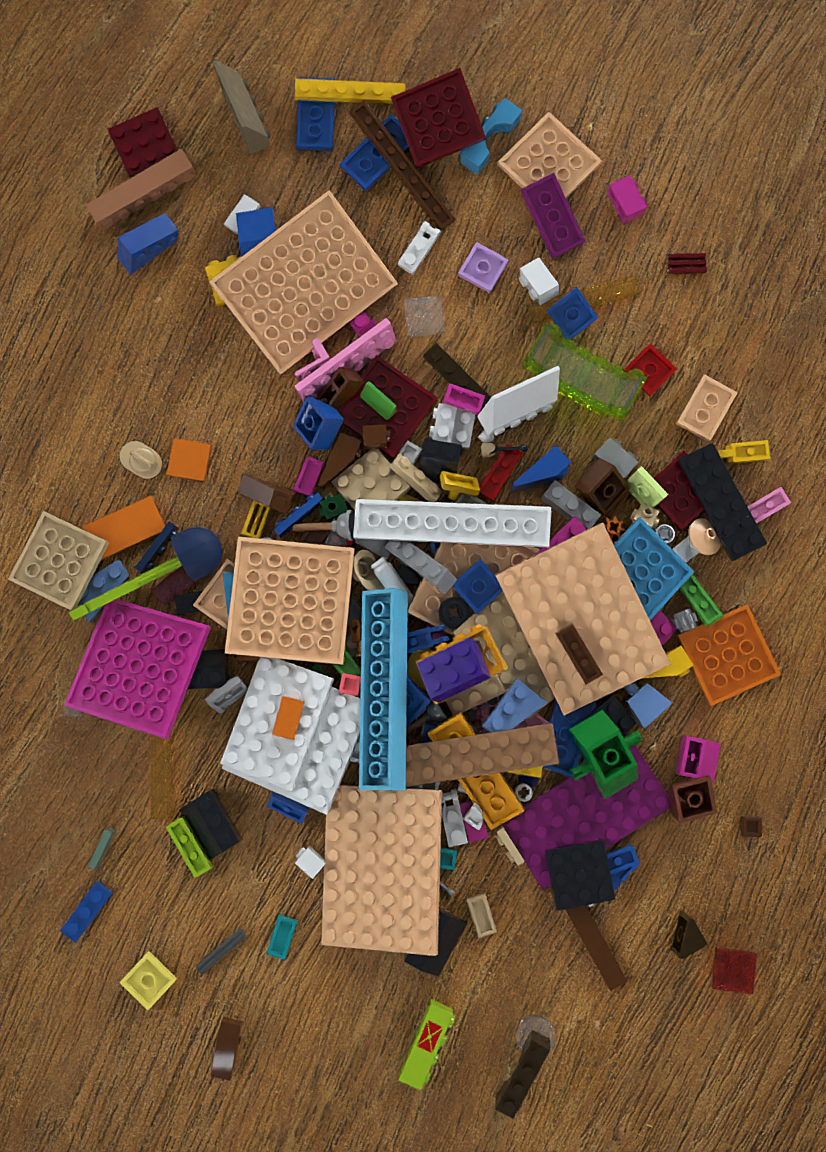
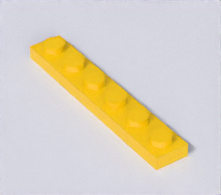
[295,79,405,104]

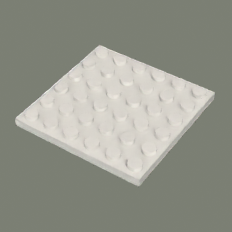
[222,687,360,814]

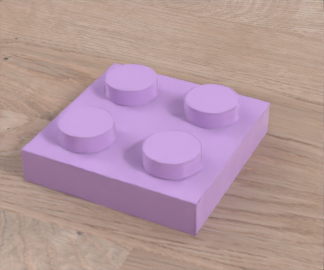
[458,242,509,293]

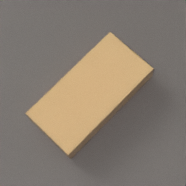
[466,893,497,938]

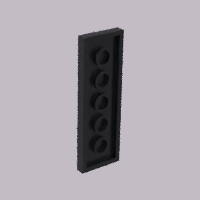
[678,442,767,562]

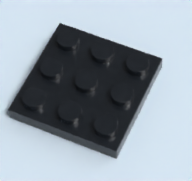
[545,839,615,911]

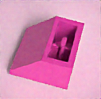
[675,735,721,782]

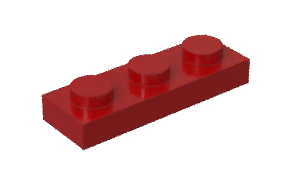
[479,443,523,502]

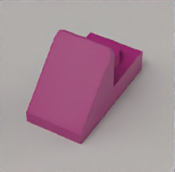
[348,311,377,338]

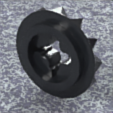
[438,597,469,628]

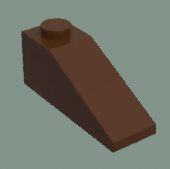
[316,367,364,410]
[318,433,364,489]
[238,474,297,513]

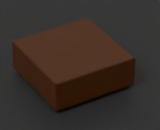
[740,816,762,837]

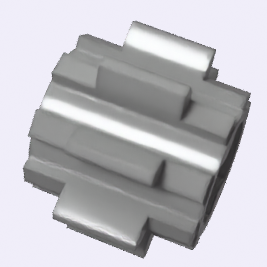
[672,609,698,633]

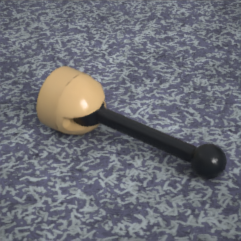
[481,442,528,458]

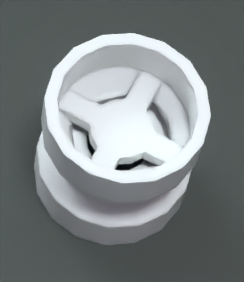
[654,524,675,544]

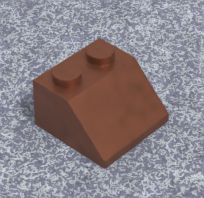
[668,775,717,823]

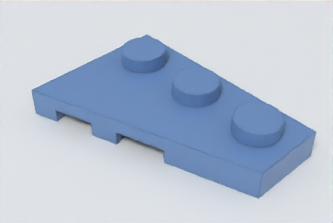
[78,560,130,623]

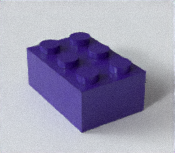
[417,637,491,703]

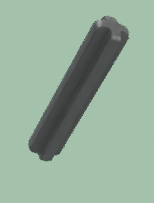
[196,928,246,974]

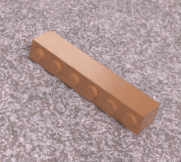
[86,149,196,230]

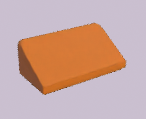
[272,696,305,740]

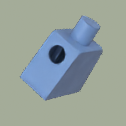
[623,682,672,728]

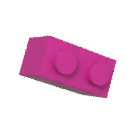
[607,175,647,224]

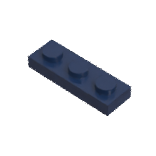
[135,521,179,573]

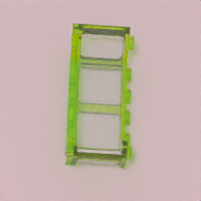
[522,322,647,421]

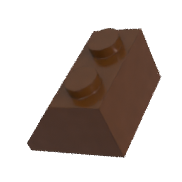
[574,458,630,516]

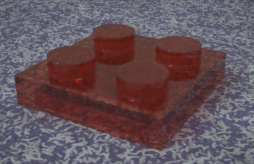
[711,947,757,994]

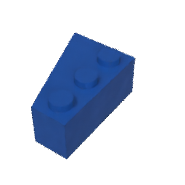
[117,213,178,275]

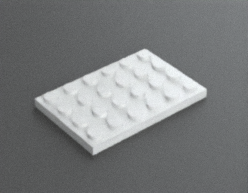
[220,657,334,791]

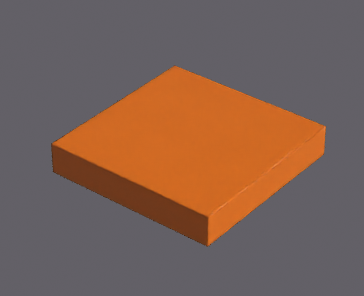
[166,438,212,482]

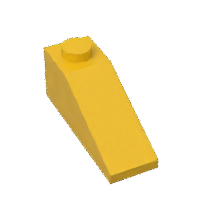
[641,646,694,679]

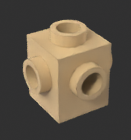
[630,503,659,530]

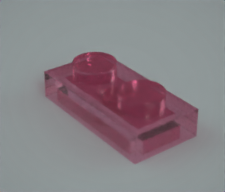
[152,566,194,605]
[476,703,490,735]

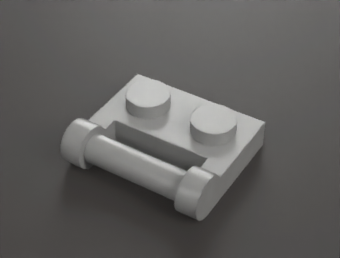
[205,676,249,714]

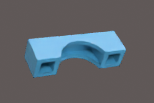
[460,98,523,175]

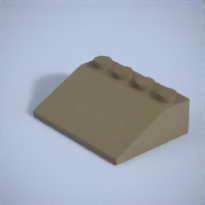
[213,60,271,154]

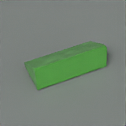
[360,381,397,420]

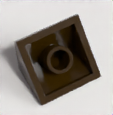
[671,911,708,959]

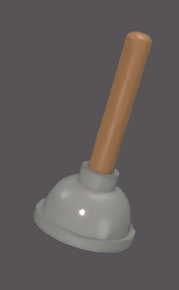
[292,510,355,541]

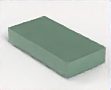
[88,828,117,870]

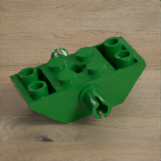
[568,710,643,799]

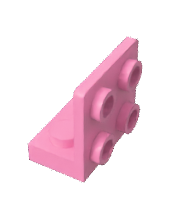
[294,338,330,383]

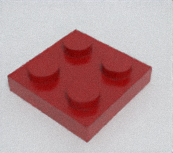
[623,343,677,397]

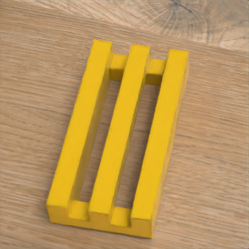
[241,500,272,539]

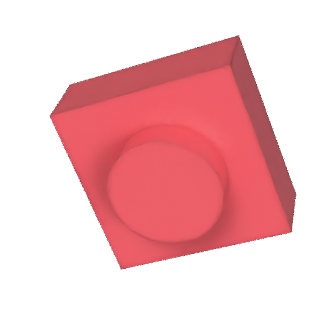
[339,673,361,696]

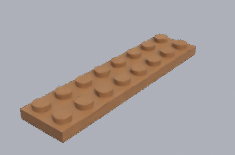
[406,723,559,787]

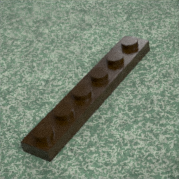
[423,343,511,436]

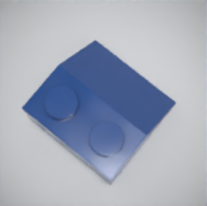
[293,395,344,450]

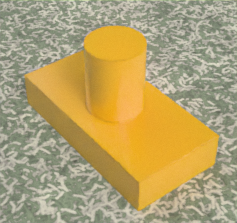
[439,471,480,501]

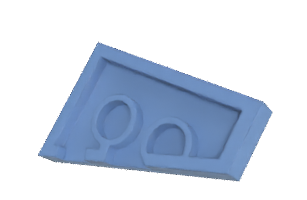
[482,679,548,733]

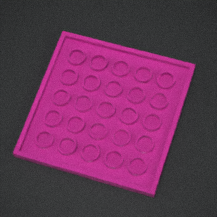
[64,599,211,740]

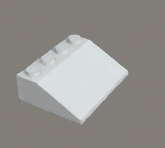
[477,366,560,436]

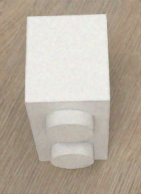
[519,258,559,305]

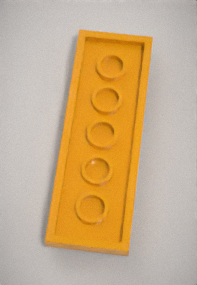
[427,712,525,830]

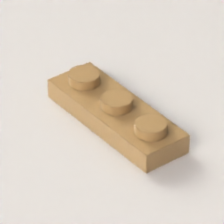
[389,454,442,502]

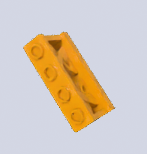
[415,624,508,704]

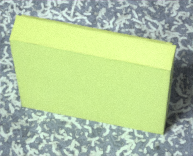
[626,466,668,508]

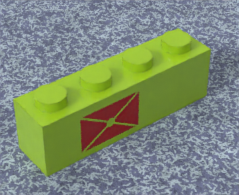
[398,999,455,1091]

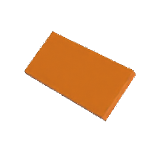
[81,496,165,561]

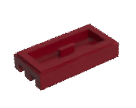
[667,253,707,274]

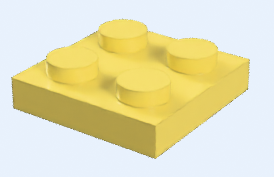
[120,951,177,1010]

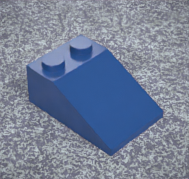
[236,207,276,257]
[509,446,571,493]

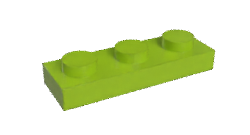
[166,816,213,878]

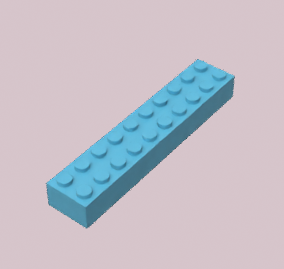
[359,588,408,790]

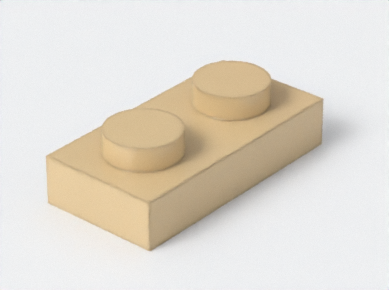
[495,826,525,866]

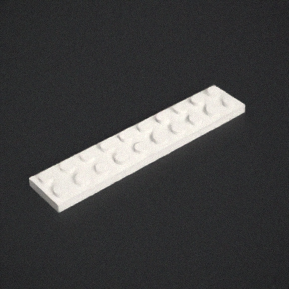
[353,499,551,547]

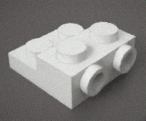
[429,403,475,449]

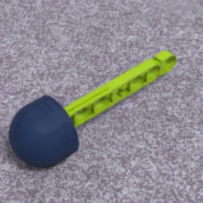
[69,527,223,620]

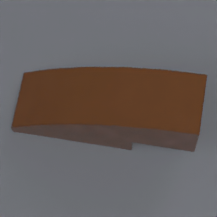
[211,1017,243,1080]

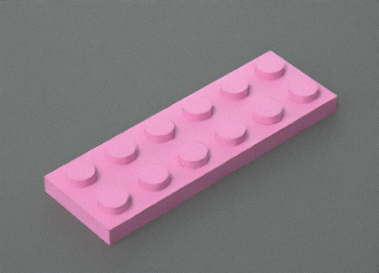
[295,318,396,402]

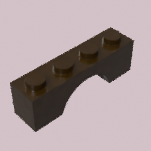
[495,1030,550,1119]

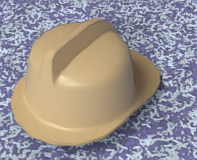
[120,441,162,479]
[352,550,384,591]

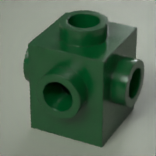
[319,494,348,522]

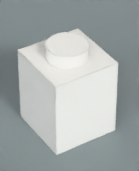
[295,845,326,879]

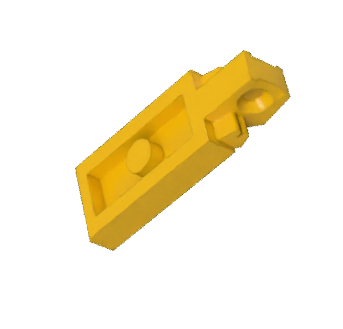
[718,440,771,464]

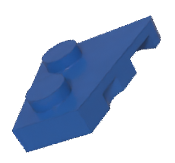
[607,844,640,892]

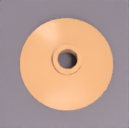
[688,518,721,555]

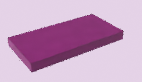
[520,173,586,259]

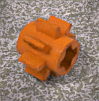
[604,516,625,540]

